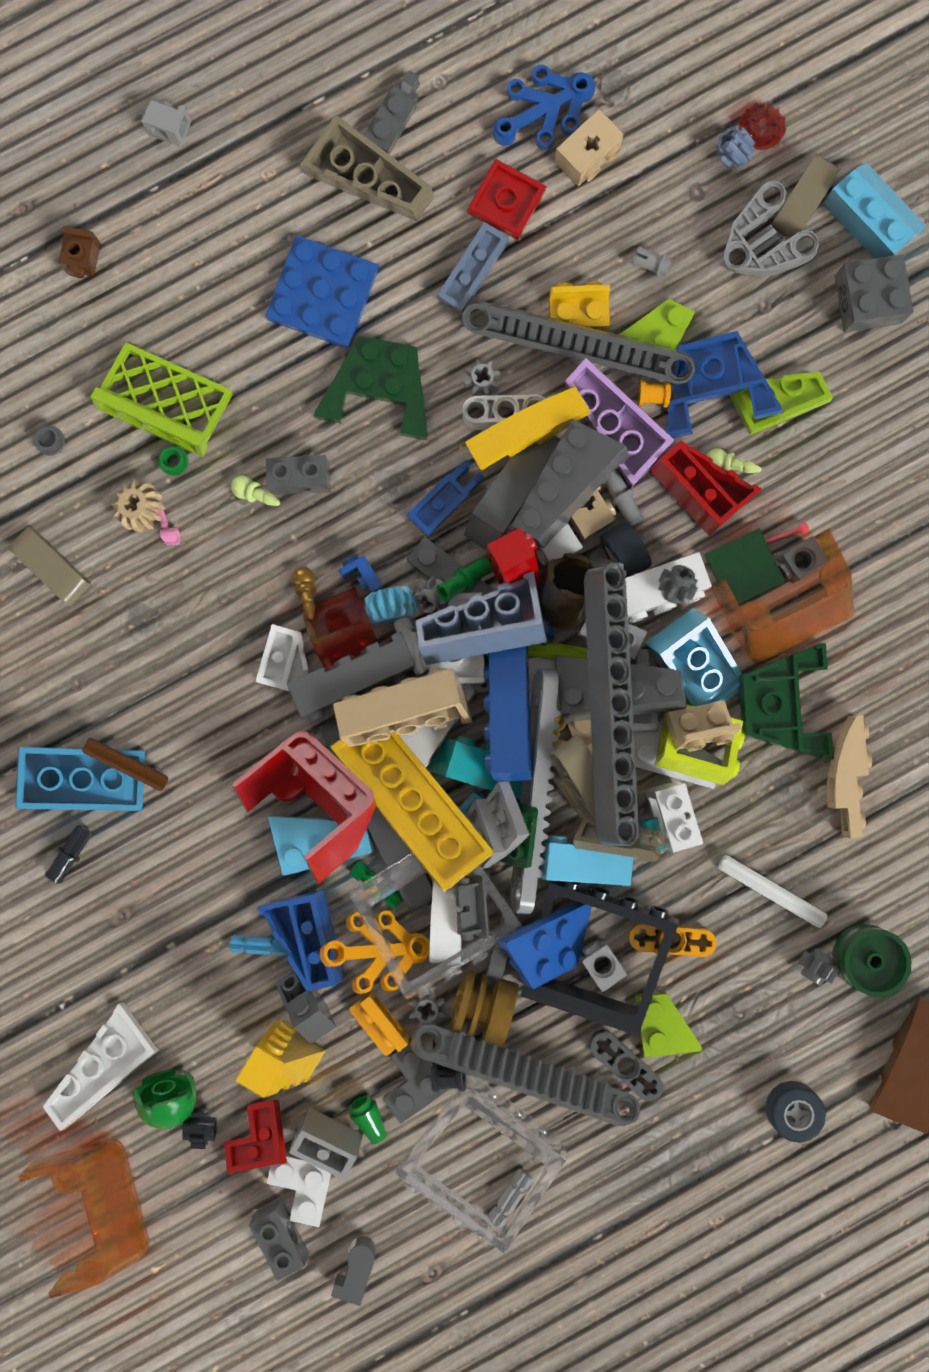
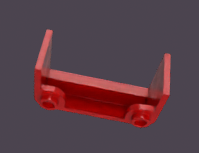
[231,732,376,883]

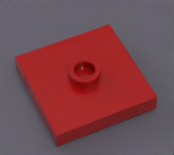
[467,159,547,240]

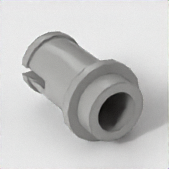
[632,246,672,277]

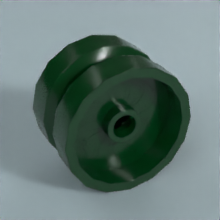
[832,924,912,997]

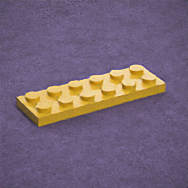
[330,732,494,892]

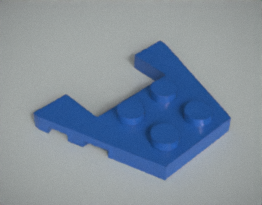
[665,331,783,439]

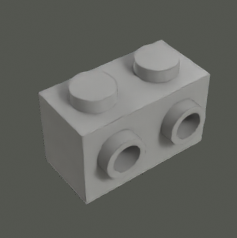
[289,1108,363,1180]

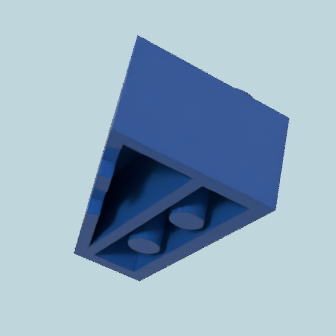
[257,889,345,991]

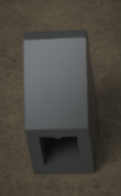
[276,971,336,1044]

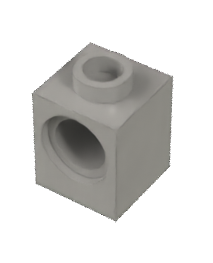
[580,940,627,992]

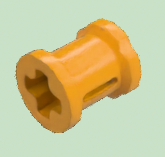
[637,379,671,408]

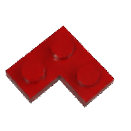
[224,1099,287,1174]

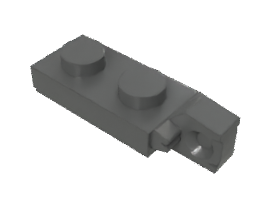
[364,70,420,155]

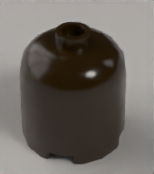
[538,553,593,630]

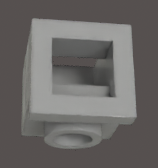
[141,100,192,147]

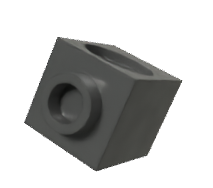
[776,536,830,584]

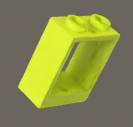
[654,704,745,785]

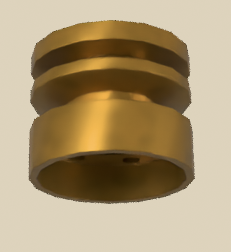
[451,969,519,1047]

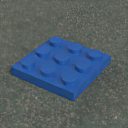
[265,235,379,349]

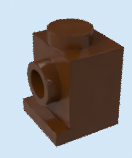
[59,226,101,278]

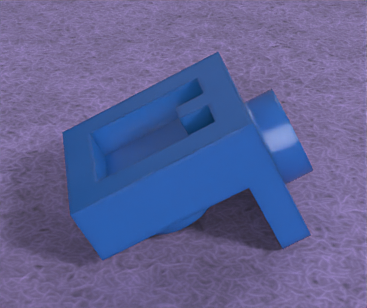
[338,555,384,592]

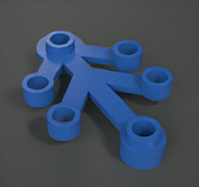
[493,64,596,150]

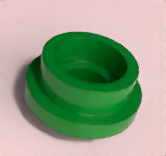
[158,446,189,476]

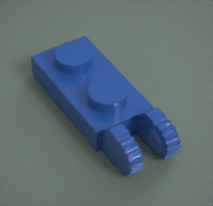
[407,460,485,537]

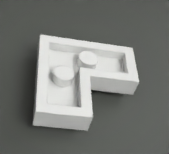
[267,1152,331,1227]

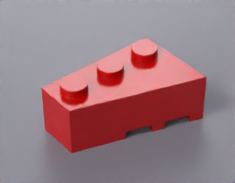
[650,440,762,536]
[486,527,541,590]

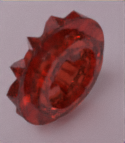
[739,102,786,150]

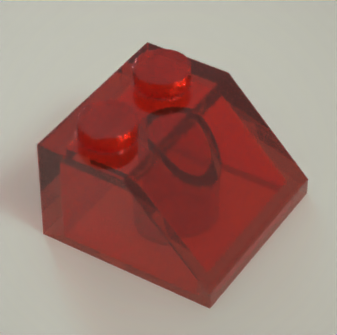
[300,587,379,669]

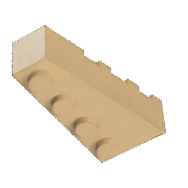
[333,668,472,747]

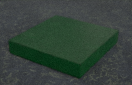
[704,528,785,608]

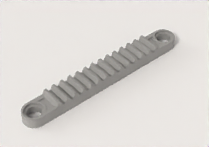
[510,668,561,914]

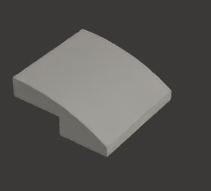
[464,781,529,868]

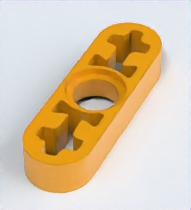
[627,922,717,957]

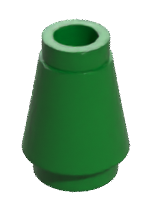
[348,1095,387,1144]

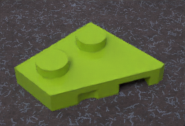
[620,299,695,349]

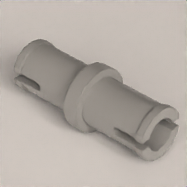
[605,468,644,526]

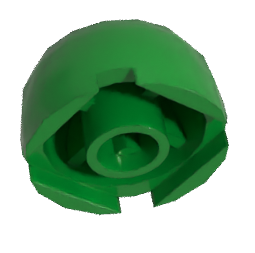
[133,1069,196,1129]

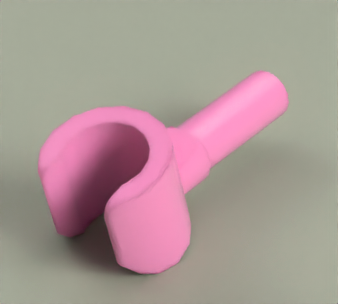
[158,510,180,545]

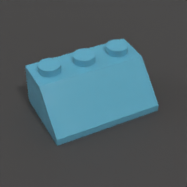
[823,163,927,258]

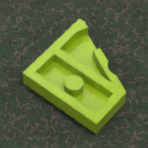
[636,991,702,1058]

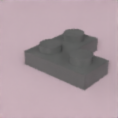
[383,1040,449,1124]

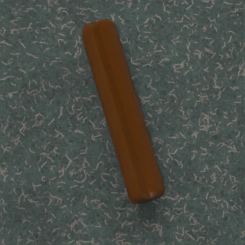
[82,738,168,791]

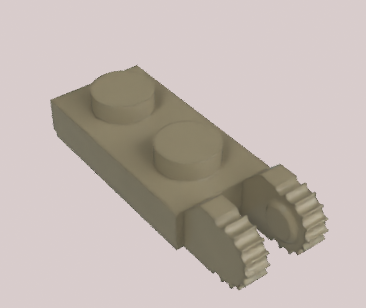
[573,817,666,862]

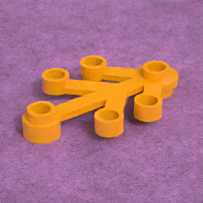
[320,910,430,994]

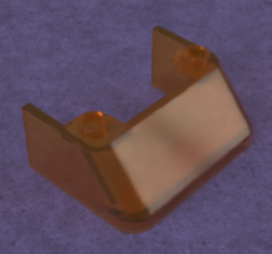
[711,528,854,662]
[18,1139,150,1299]

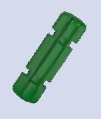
[350,861,403,908]

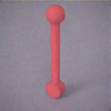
[765,523,809,545]

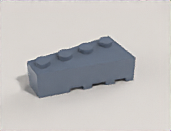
[416,571,547,665]

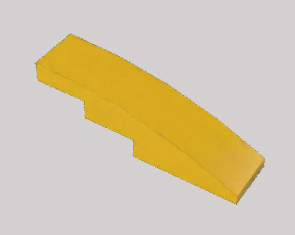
[465,386,591,470]

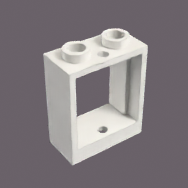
[645,782,703,853]

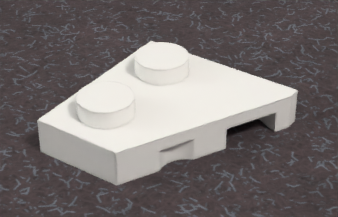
[255,624,309,691]

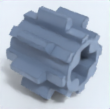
[716,126,755,169]

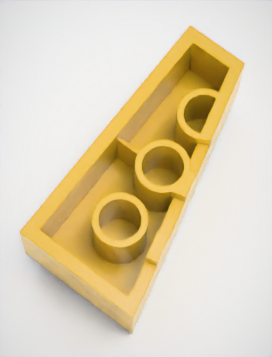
[236,1020,326,1098]

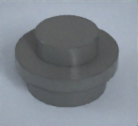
[34,426,65,456]

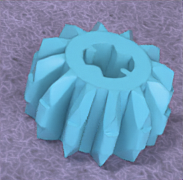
[365,586,417,625]

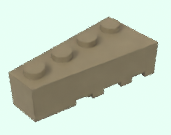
[301,115,435,221]

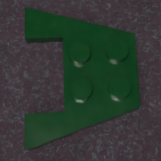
[314,335,428,441]
[739,643,834,759]

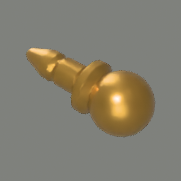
[292,567,316,619]

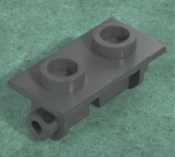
[454,873,489,941]

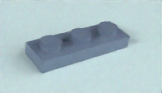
[437,222,509,314]

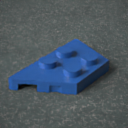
[498,902,592,989]

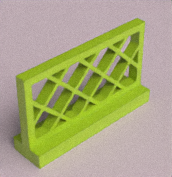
[90,342,233,457]

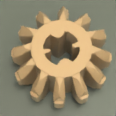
[111,480,166,533]

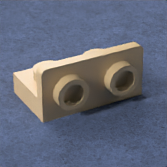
[665,700,742,752]

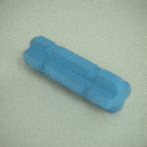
[229,935,287,956]

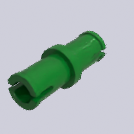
[436,557,492,602]

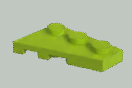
[729,372,833,436]

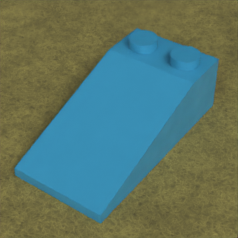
[15,747,145,811]

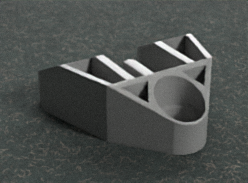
[724,181,819,277]

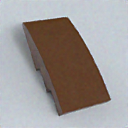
[869,995,929,1134]

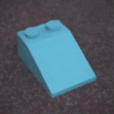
[645,608,742,707]

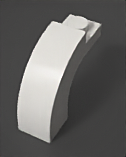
[430,880,463,964]

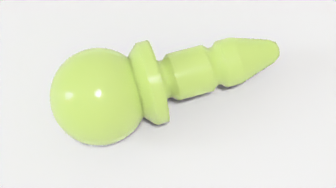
[706,448,761,474]
[231,475,280,506]

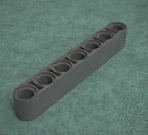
[319,719,433,913]

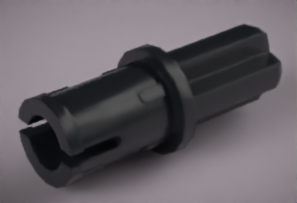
[45,825,92,884]

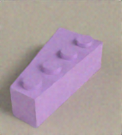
[565,358,674,488]

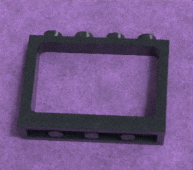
[520,880,679,1036]

